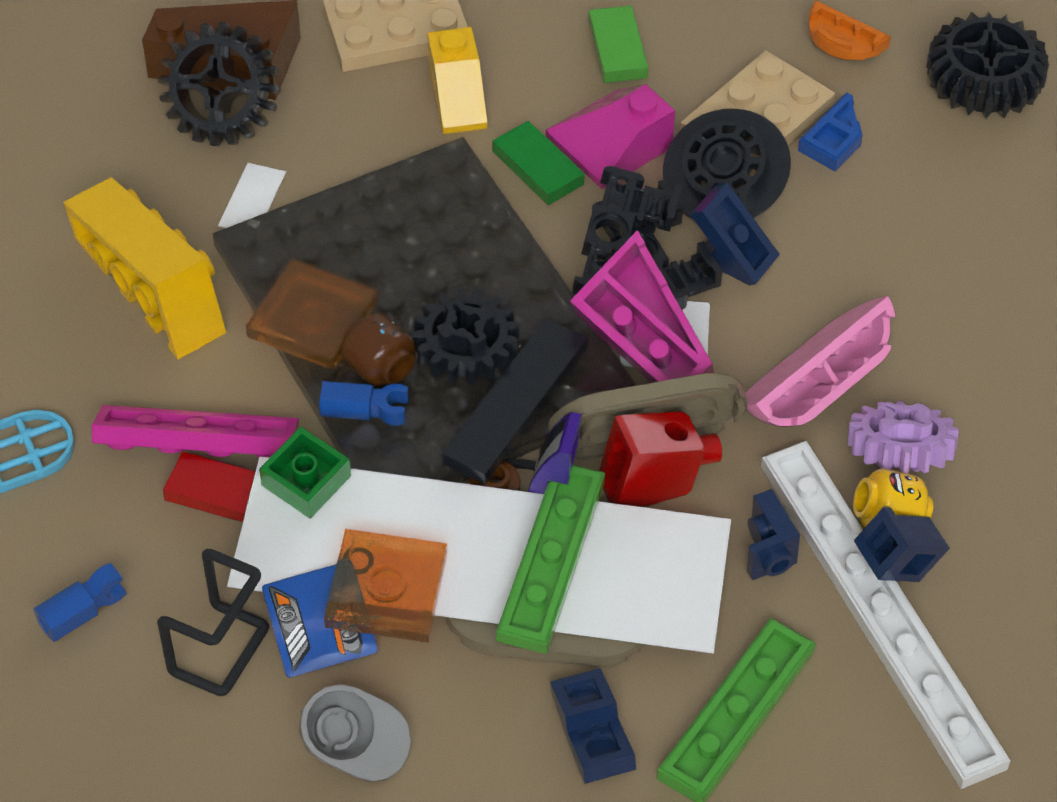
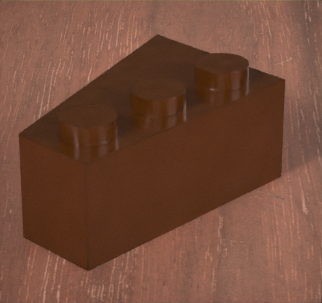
[142,0,301,100]

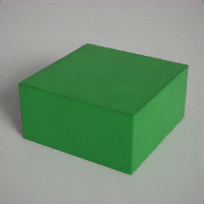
[259,426,351,519]

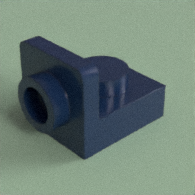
[747,489,800,580]

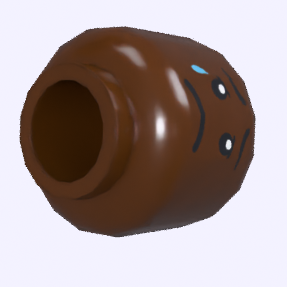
[342,313,415,387]

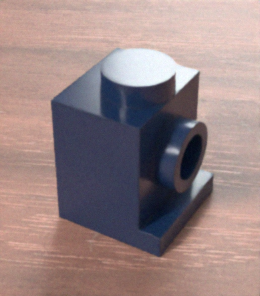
[854,507,950,582]

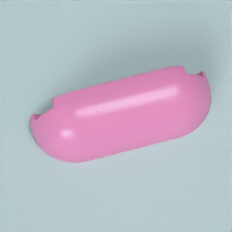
[745,296,895,427]

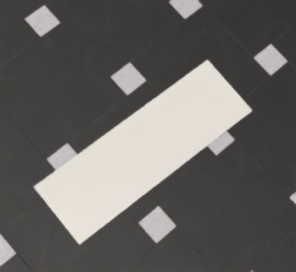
[227,456,731,654]

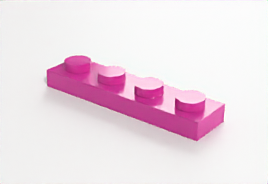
[91,405,299,458]

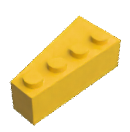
[63,177,227,360]

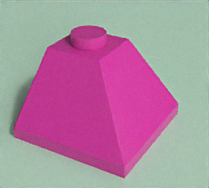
[545,84,675,189]

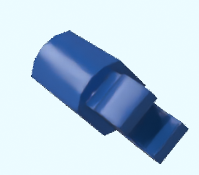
[319,381,409,426]
[33,563,127,642]

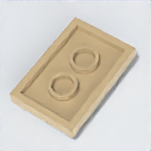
[322,0,468,72]
[680,50,836,176]

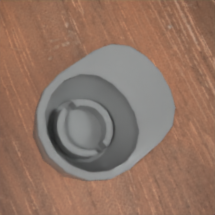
[299,684,411,782]

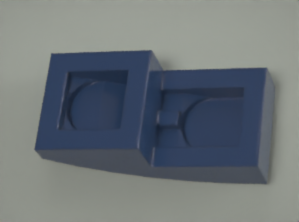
[550,668,636,784]

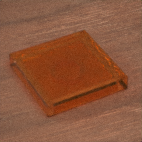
[245,259,378,370]
[324,529,448,643]

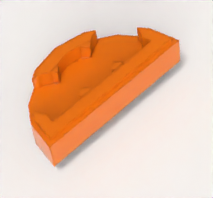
[808,0,891,60]

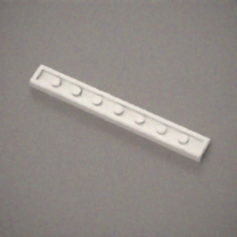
[761,441,1011,789]

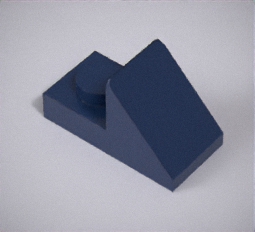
[690,182,780,286]

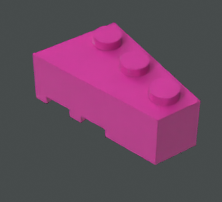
[570,230,714,383]

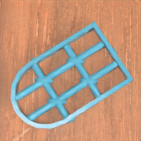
[0,410,75,494]

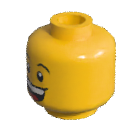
[853,468,933,528]

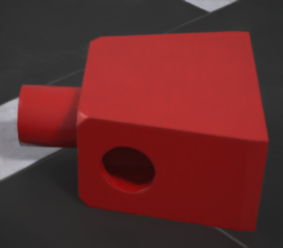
[599,411,722,507]

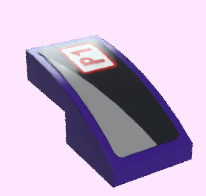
[528,412,581,494]

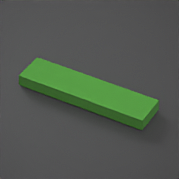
[496,465,605,655]
[657,618,816,802]

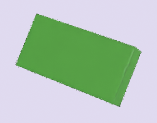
[588,5,648,83]

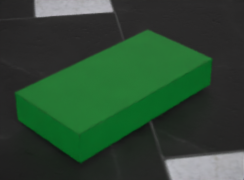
[492,120,585,205]

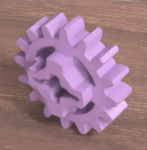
[847,401,959,473]

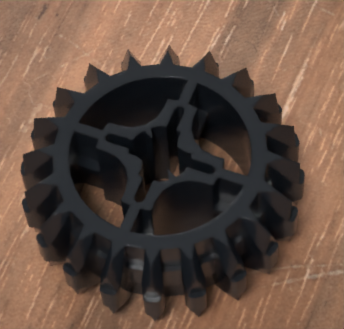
[926,11,1049,119]
[157,22,281,146]

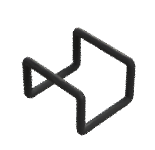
[157,549,269,696]

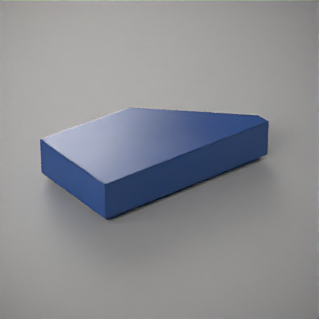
[798,92,862,172]

